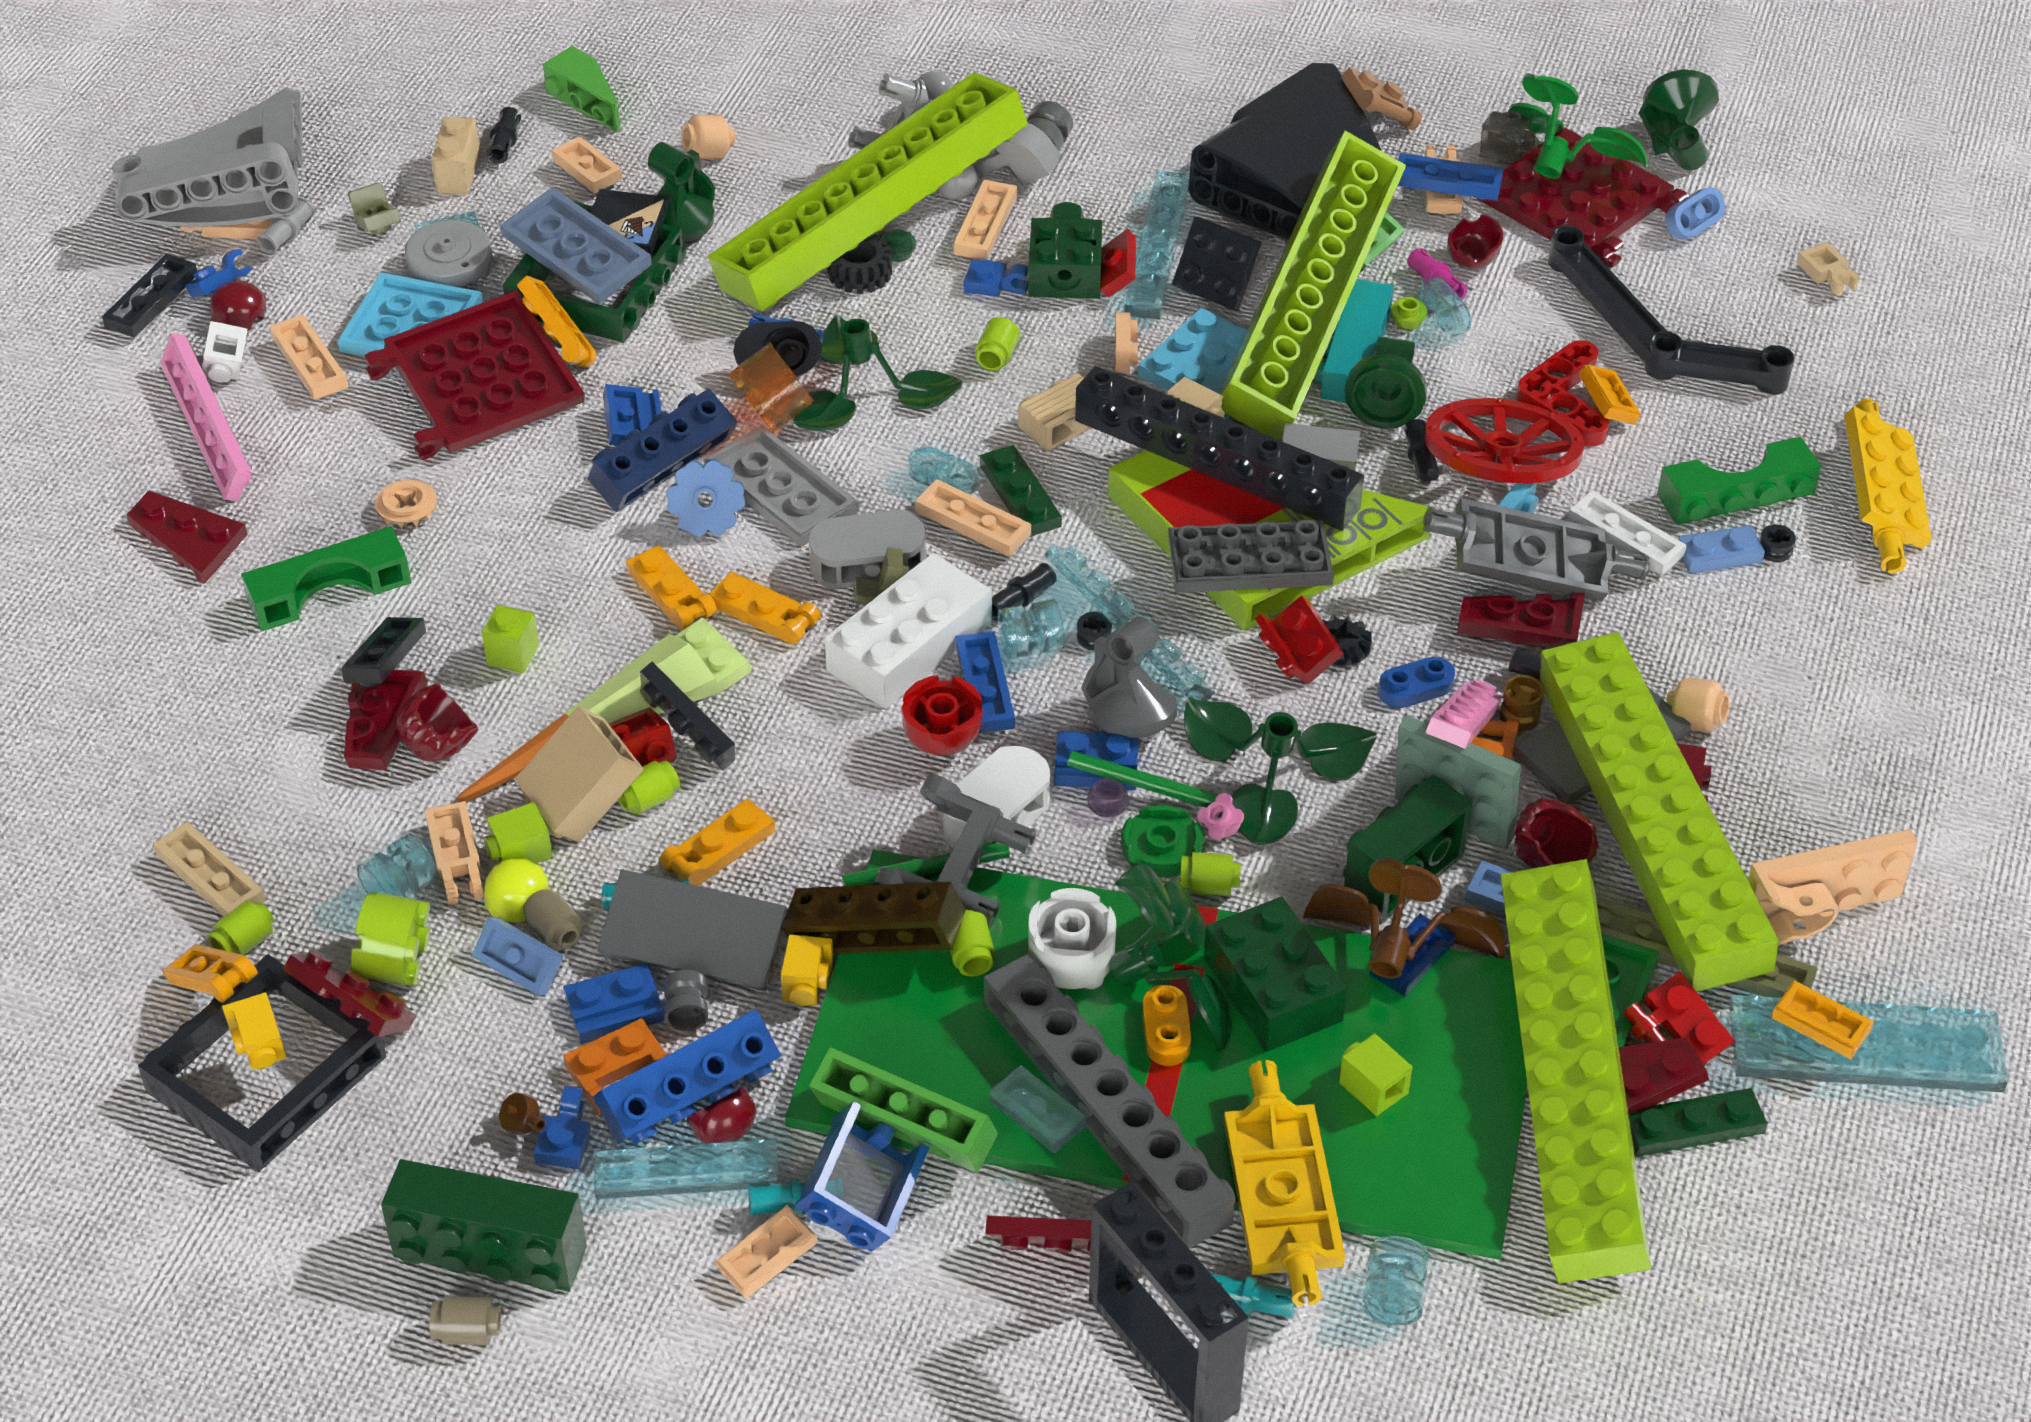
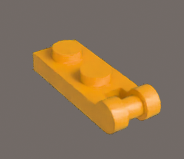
[517,276,597,367]
[626,545,717,631]
[709,571,821,644]
[658,798,776,886]
[162,944,258,1003]

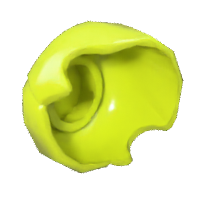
[484,859,549,922]

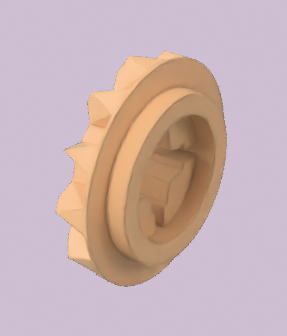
[375,479,437,528]

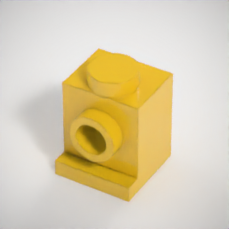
[781,935,834,1006]
[222,992,286,1069]

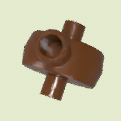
[499,1093,546,1135]

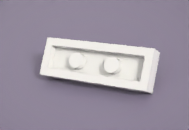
[1568,490,1686,576]

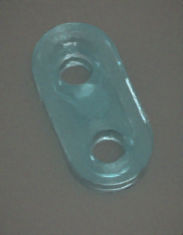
[1418,277,1471,337]
[908,447,978,495]

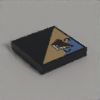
[590,189,669,255]

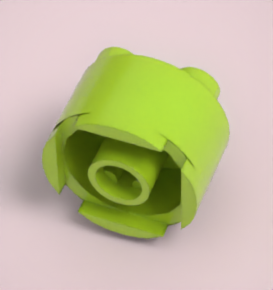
[351,892,430,987]

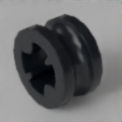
[1760,524,1796,562]
[1077,612,1112,651]

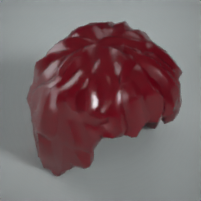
[396,682,479,761]
[1514,798,1599,869]

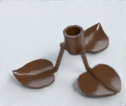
[1303,858,1506,979]

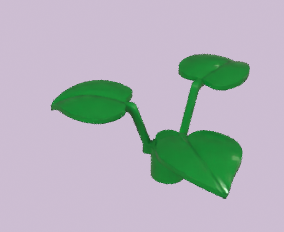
[1508,73,1647,179]

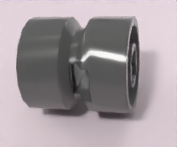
[1027,101,1073,151]

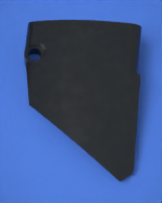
[1188,63,1382,240]

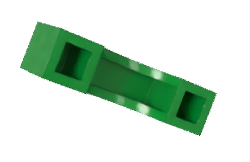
[1657,436,1821,525]
[241,526,411,632]

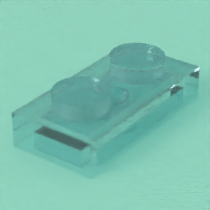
[990,1065,1086,1153]

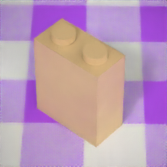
[515,706,644,843]

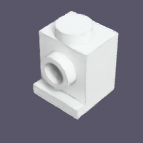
[201,321,247,383]

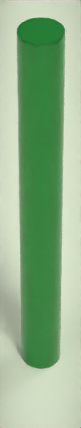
[1067,750,1219,808]
[842,843,1010,886]

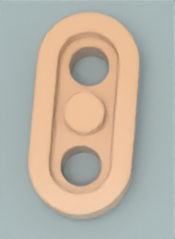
[1115,312,1138,373]

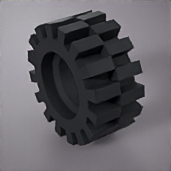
[828,234,892,294]

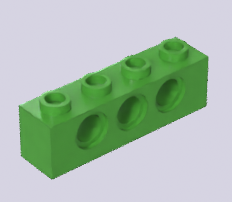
[809,1047,998,1173]

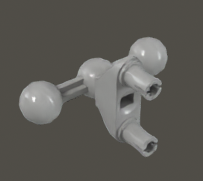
[848,71,977,200]

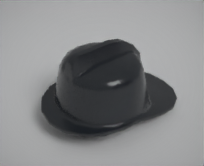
[733,321,822,379]

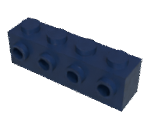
[587,388,738,513]

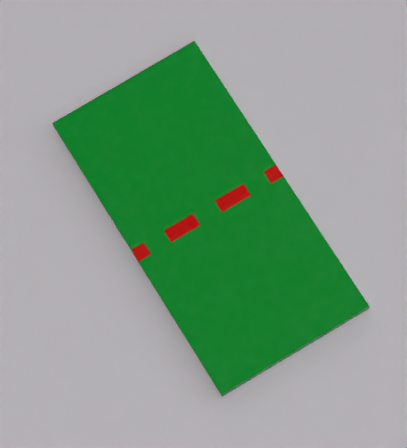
[785,849,1527,1260]

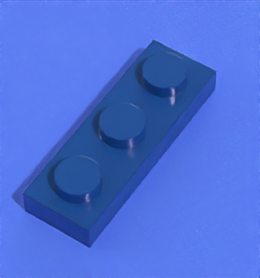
[1398,153,1504,201]
[955,631,1015,733]

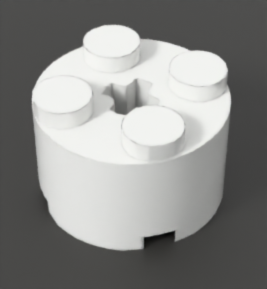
[1028,888,1116,989]

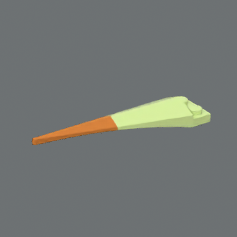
[457,617,752,803]

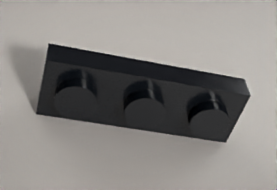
[102,253,197,338]
[341,617,426,687]
[640,661,735,770]

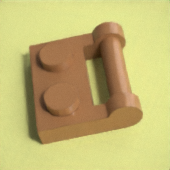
[1341,67,1422,130]

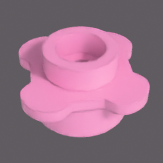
[1197,793,1244,840]

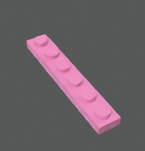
[160,333,251,501]
[1425,679,1503,749]

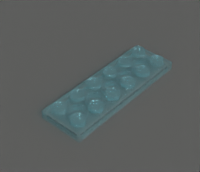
[1729,995,2008,1093]

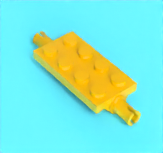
[1844,398,1932,573]
[1224,1060,1345,1306]

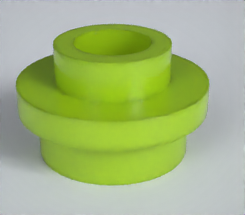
[1391,297,1427,330]

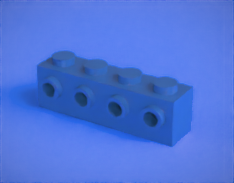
[592,1009,781,1145]

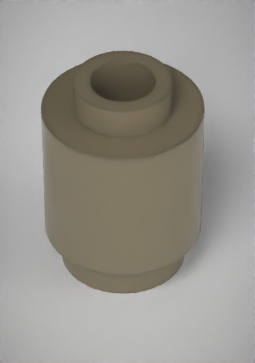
[524,890,583,951]
[429,1297,501,1345]

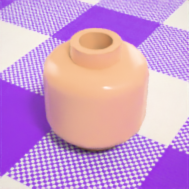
[681,115,735,159]
[1666,677,1730,733]

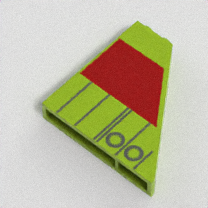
[1108,450,1429,631]

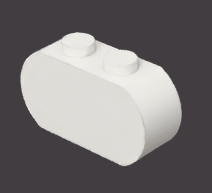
[943,746,1050,848]

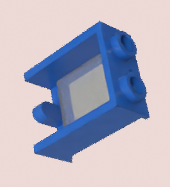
[794,1101,929,1252]

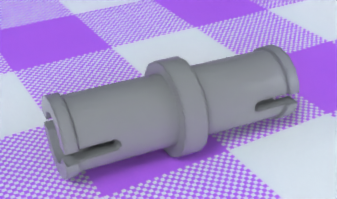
[257,197,315,254]

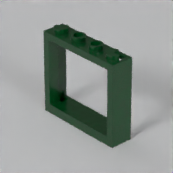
[503,201,686,343]

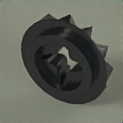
[1322,614,1372,666]

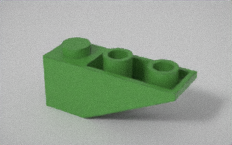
[543,46,621,132]

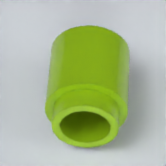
[975,317,1021,371]
[618,760,680,815]
[1180,852,1241,896]
[207,900,274,955]
[950,910,995,977]

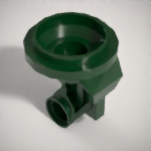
[1638,69,1719,171]
[647,142,716,244]
[1344,336,1427,429]

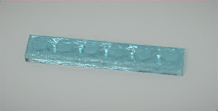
[1125,171,1189,320]
[1043,544,1215,701]

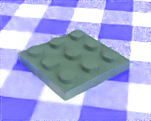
[1395,715,1521,849]

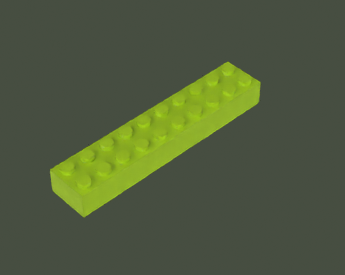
[707,72,1028,312]
[1219,131,1406,440]
[1540,632,1779,992]
[1500,859,1652,1284]

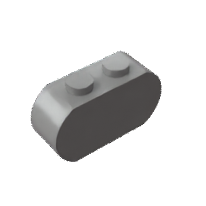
[809,509,926,590]

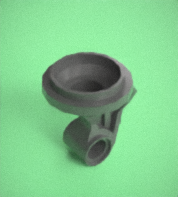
[1081,617,1177,738]

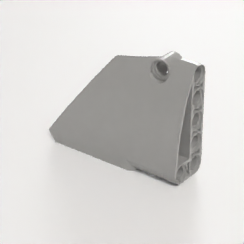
[112,89,303,227]

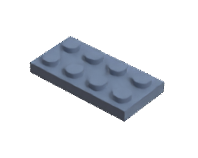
[500,187,652,304]

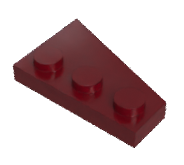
[127,490,248,584]
[1457,593,1585,649]
[344,670,428,770]
[283,950,417,1037]
[1619,1037,1709,1115]
[985,1215,1091,1253]

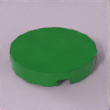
[1120,805,1204,878]

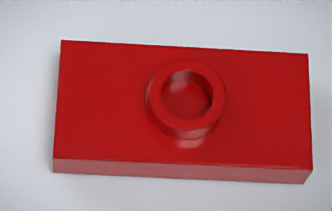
[1100,229,1136,298]

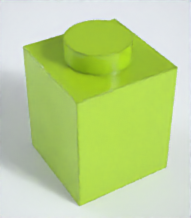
[482,604,539,673]
[483,802,553,864]
[1339,1033,1413,1117]

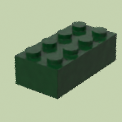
[381,1159,587,1292]

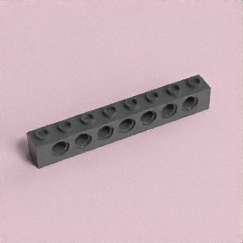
[984,954,1236,1249]

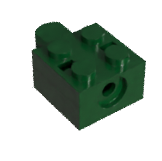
[1028,202,1102,299]

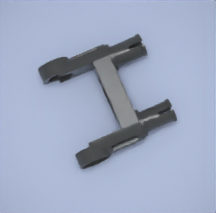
[872,774,1037,928]

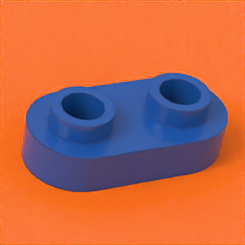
[1378,657,1455,708]

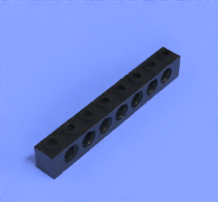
[1075,366,1364,531]

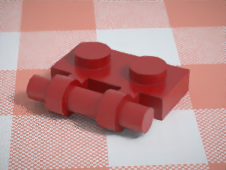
[1623,971,1735,1065]

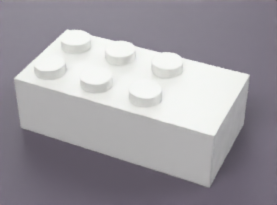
[825,553,992,709]

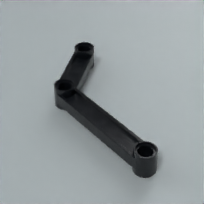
[1548,225,1795,395]

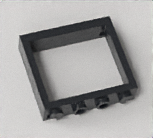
[138,954,387,1173]
[1089,1182,1249,1422]

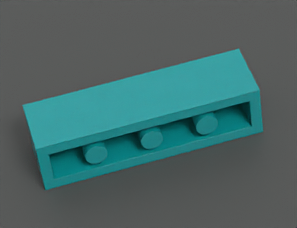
[1316,279,1394,403]

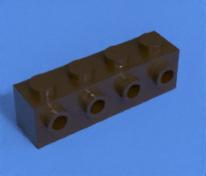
[781,881,966,954]

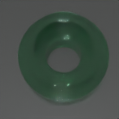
[881,229,916,262]

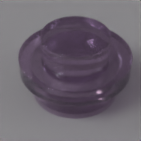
[1087,778,1129,817]

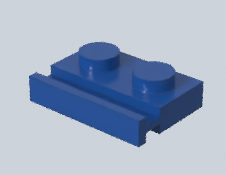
[603,384,662,446]
[1054,731,1139,790]
[563,963,665,1044]

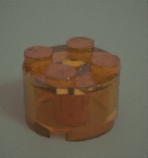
[728,343,814,433]

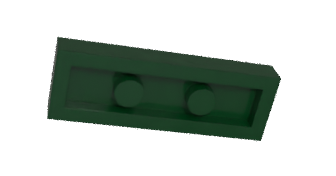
[979,445,1062,537]
[1629,1088,1768,1157]

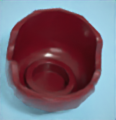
[1447,214,1504,269]
[210,281,266,331]
[687,1087,757,1146]

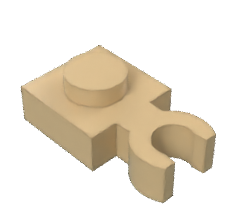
[1797,242,1859,296]

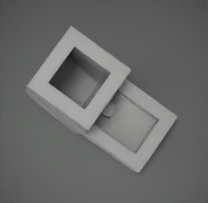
[975,123,1062,185]

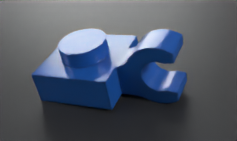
[185,249,252,298]
[963,259,1029,297]
[533,1086,591,1169]

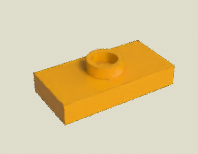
[1579,365,1641,425]
[1771,980,1874,1060]

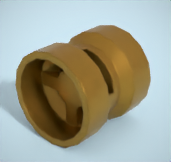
[1500,675,1544,732]

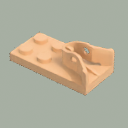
[1748,829,1918,946]

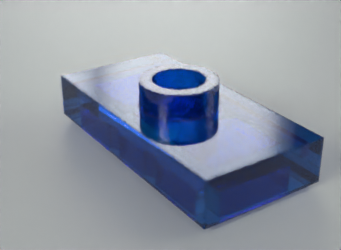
[1370,913,1456,997]

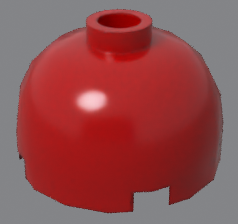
[901,676,983,756]

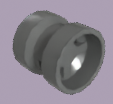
[664,970,708,1031]

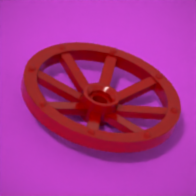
[1424,398,1584,484]

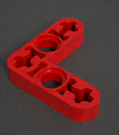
[1516,340,1609,446]

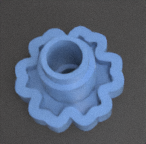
[666,459,745,537]

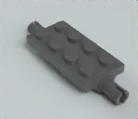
[1423,498,1650,602]

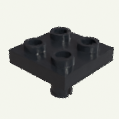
[1171,217,1262,310]

